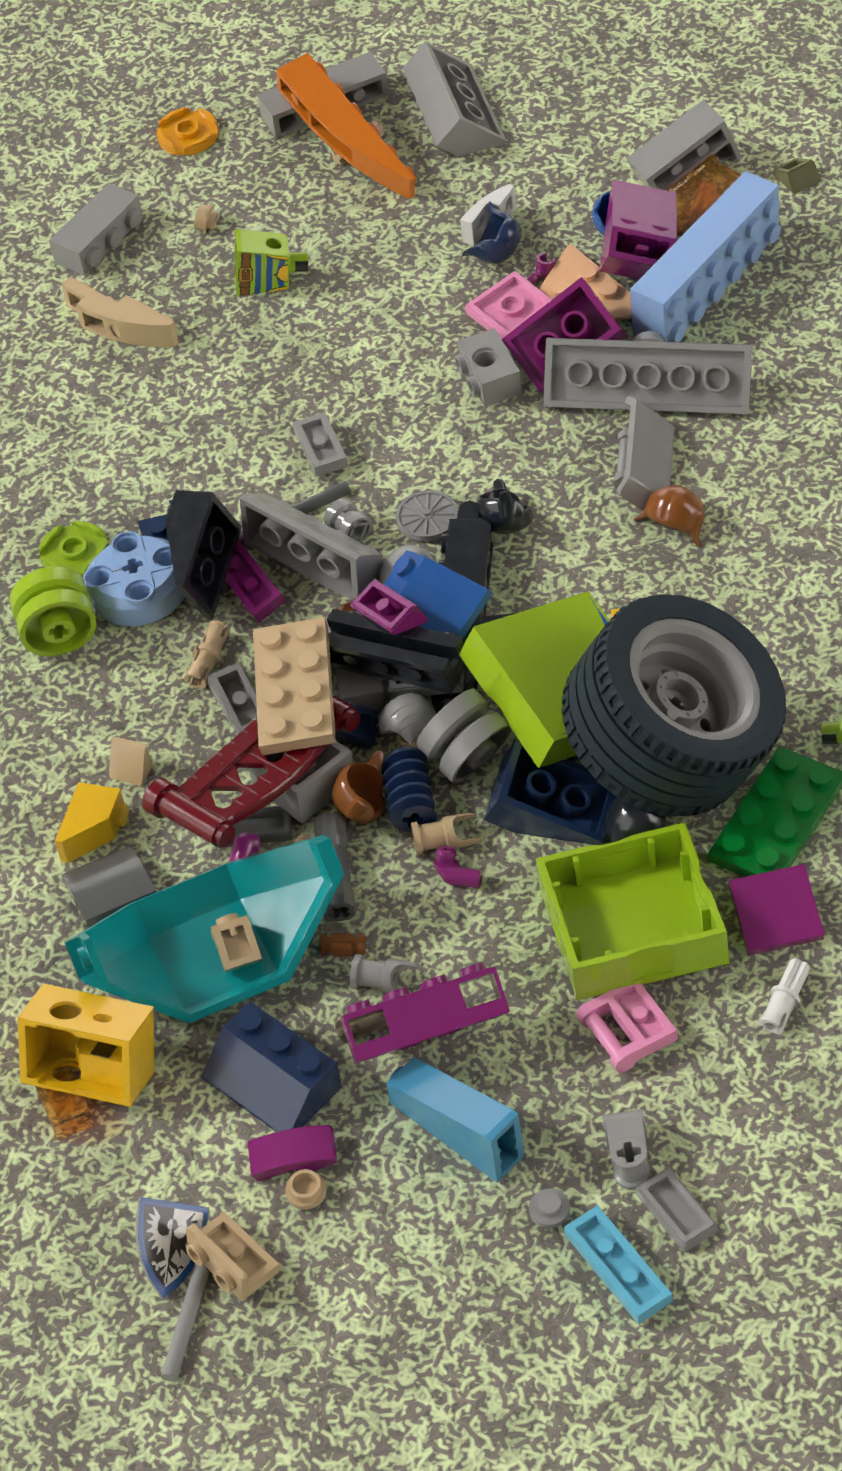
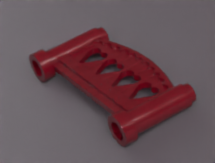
[142,696,360,847]

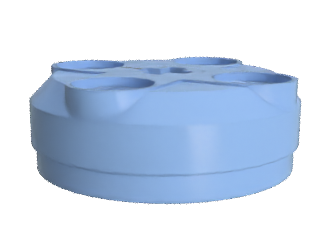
[83,531,185,627]

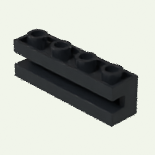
[327,609,466,694]

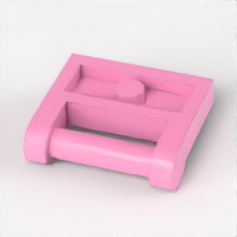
[576,983,678,1073]

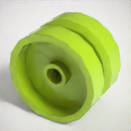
[9,566,97,657]

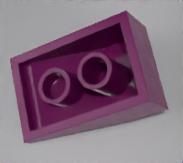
[502,277,628,393]

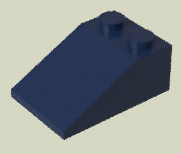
[484,738,615,845]

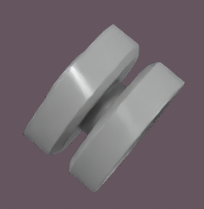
[416,688,511,784]

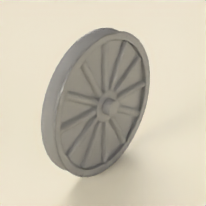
[396,490,458,542]

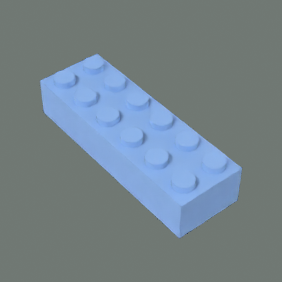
[630,171,781,342]

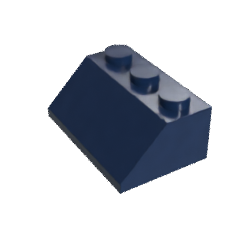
[202,1001,342,1132]

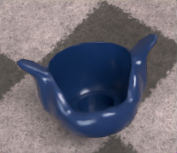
[462,201,521,264]

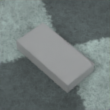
[635,1167,718,1253]

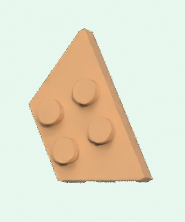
[539,244,632,325]

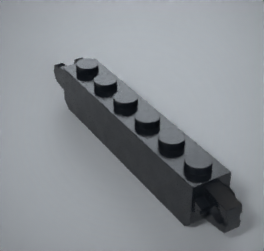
[431,500,494,713]

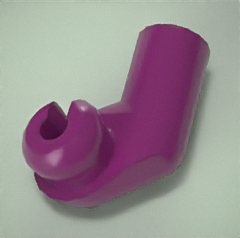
[434,846,483,889]

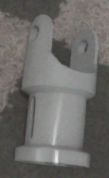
[350,954,422,994]

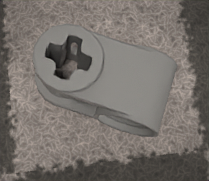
[602,1109,650,1190]

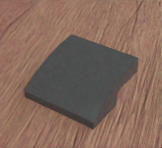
[61,845,157,928]

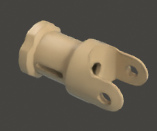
[411,813,482,856]

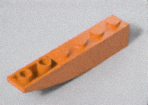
[276,53,417,199]

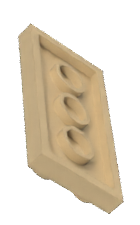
[253,617,336,755]

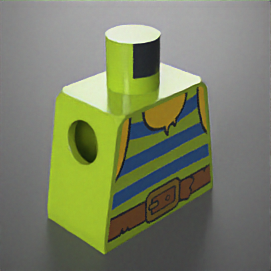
[234,229,308,297]

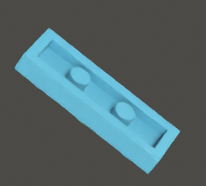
[564,1205,673,1325]

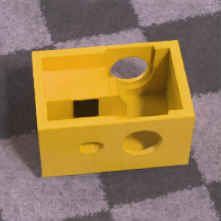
[17,983,155,1107]

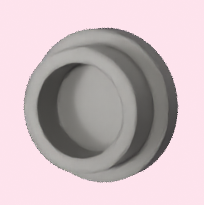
[529,1189,570,1228]

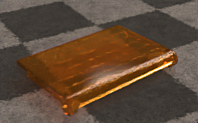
[667,154,741,237]

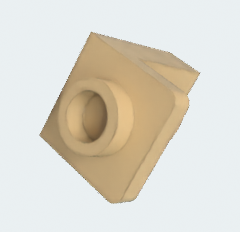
[211,913,262,973]

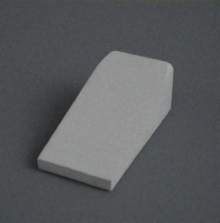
[208,661,257,735]

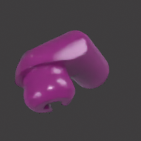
[229,832,261,862]

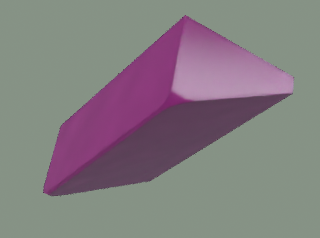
[350,579,428,635]

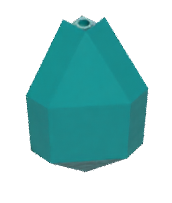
[64,835,344,1023]

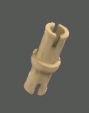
[184,620,230,689]

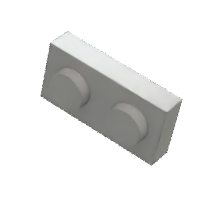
[293,412,348,477]

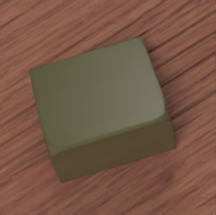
[772,158,820,194]

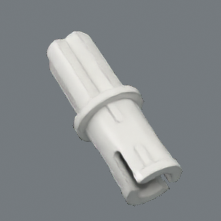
[759,958,810,1035]

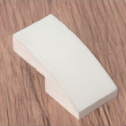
[460,184,516,246]

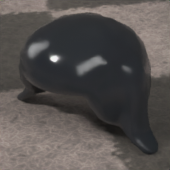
[477,479,534,534]
[604,797,666,843]

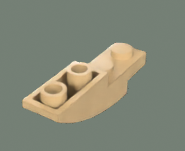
[62,276,179,347]

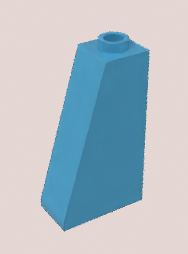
[386,1057,524,1183]

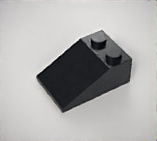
[166,490,242,620]

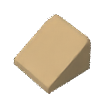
[109,737,152,786]

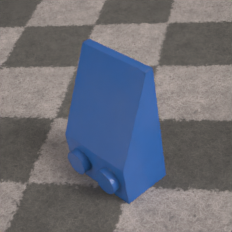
[384,550,493,639]

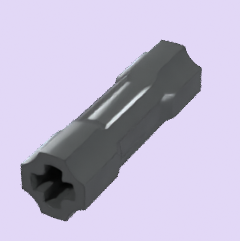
[313,811,356,922]

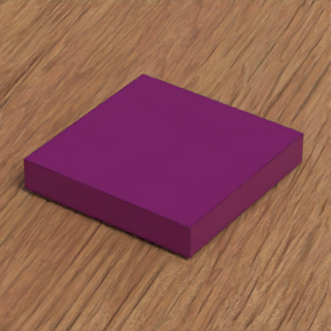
[728,864,825,956]

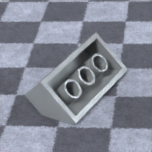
[402,41,507,157]
[239,494,382,600]

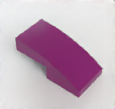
[248,1125,337,1181]

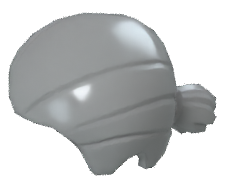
[378,693,437,743]

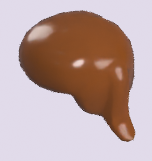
[633,485,705,547]
[331,750,385,824]

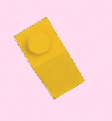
[55,782,129,863]

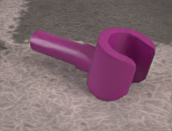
[527,252,556,284]

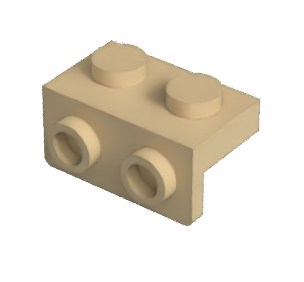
[186,1212,279,1301]

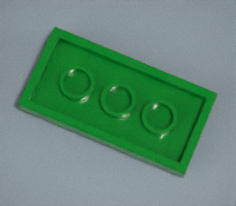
[707,746,842,877]

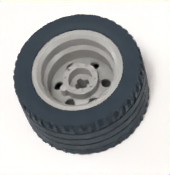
[562,594,787,816]

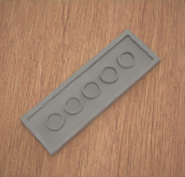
[543,338,753,414]

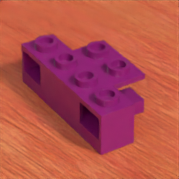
[340,962,510,1064]

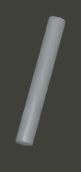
[161,1264,210,1382]

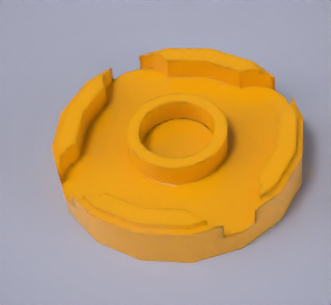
[156,107,218,156]

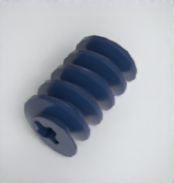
[381,747,437,832]

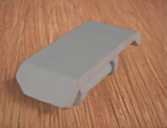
[614,396,674,511]

